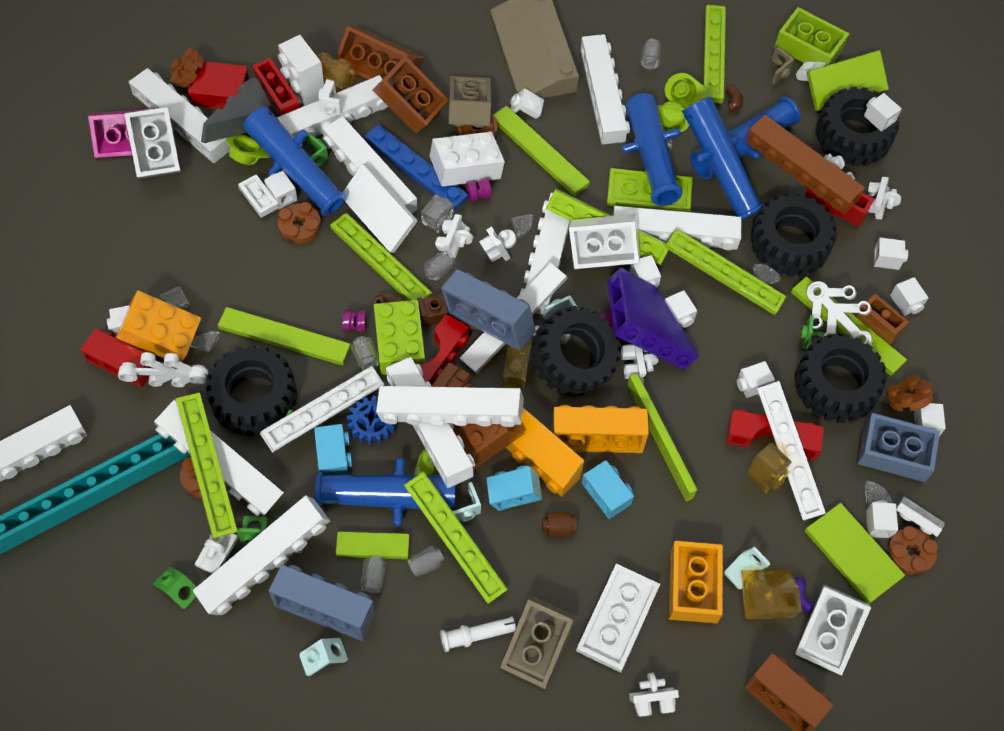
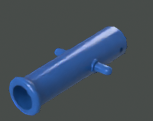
[622,93,683,206]
[682,96,764,220]
[690,96,801,180]
[243,106,347,216]
[315,457,456,526]

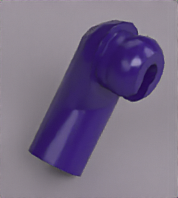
[789,577,815,613]

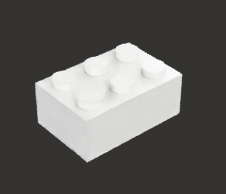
[278,35,324,107]
[125,107,181,179]
[430,132,505,187]
[569,214,641,269]

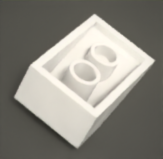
[795,585,871,675]

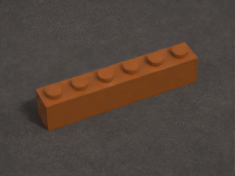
[746,115,865,215]

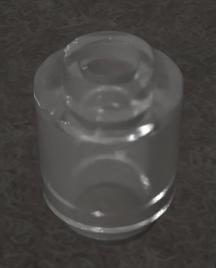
[640,39,662,69]
[423,250,456,281]
[351,336,379,371]
[407,545,445,578]
[360,555,388,593]

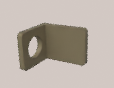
[771,47,794,85]

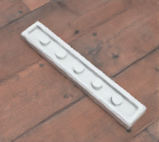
[460,263,567,374]
[260,366,384,453]
[757,381,826,520]

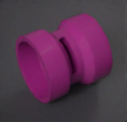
[466,178,492,202]
[342,310,367,332]

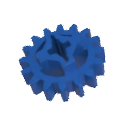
[347,396,397,445]

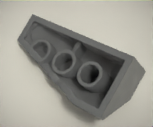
[201,77,272,143]

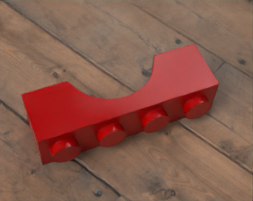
[419,314,470,386]
[726,409,824,461]

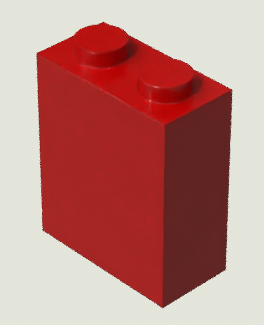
[189,61,250,109]

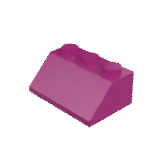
[88,109,151,158]

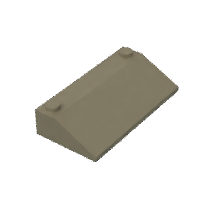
[490,0,579,98]

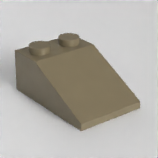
[449,76,491,128]
[500,596,578,689]

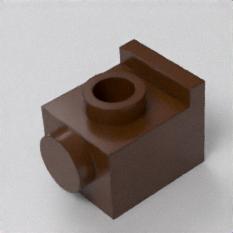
[417,294,449,327]

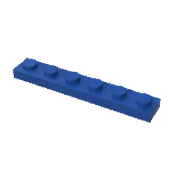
[364,124,468,211]

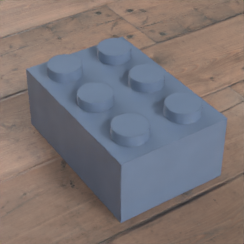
[857,413,940,482]

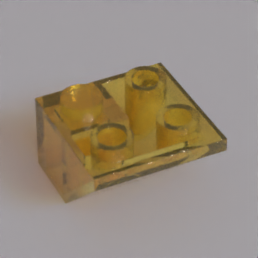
[314,52,360,91]
[741,570,802,619]

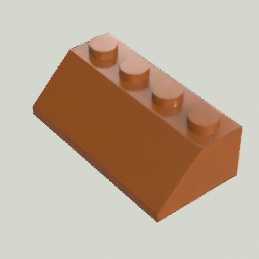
[334,26,425,80]

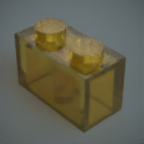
[502,339,532,391]
[746,442,792,494]

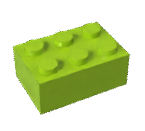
[774,7,850,65]
[374,300,425,375]

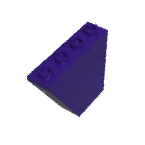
[607,267,699,370]

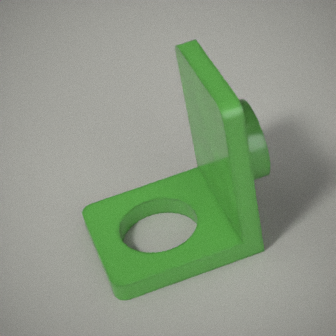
[306,132,328,167]
[800,315,829,350]
[237,516,268,544]
[153,566,196,609]

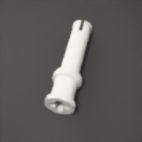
[440,617,516,652]

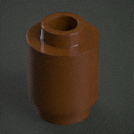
[542,513,577,537]

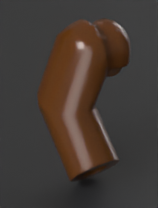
[726,85,743,112]
[373,293,403,304]

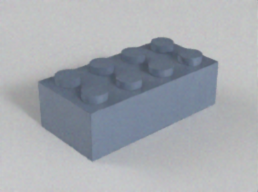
[441,269,536,351]
[269,564,375,642]

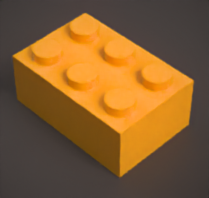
[116,290,201,362]
[669,541,723,624]

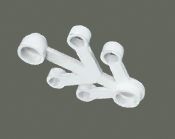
[807,282,873,345]
[118,352,209,387]

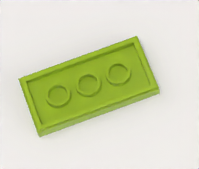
[806,50,889,111]
[607,168,692,212]
[805,503,905,604]

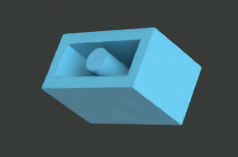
[314,424,352,475]
[582,460,634,519]
[487,466,542,511]

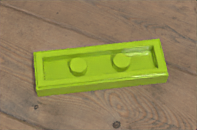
[336,532,409,559]

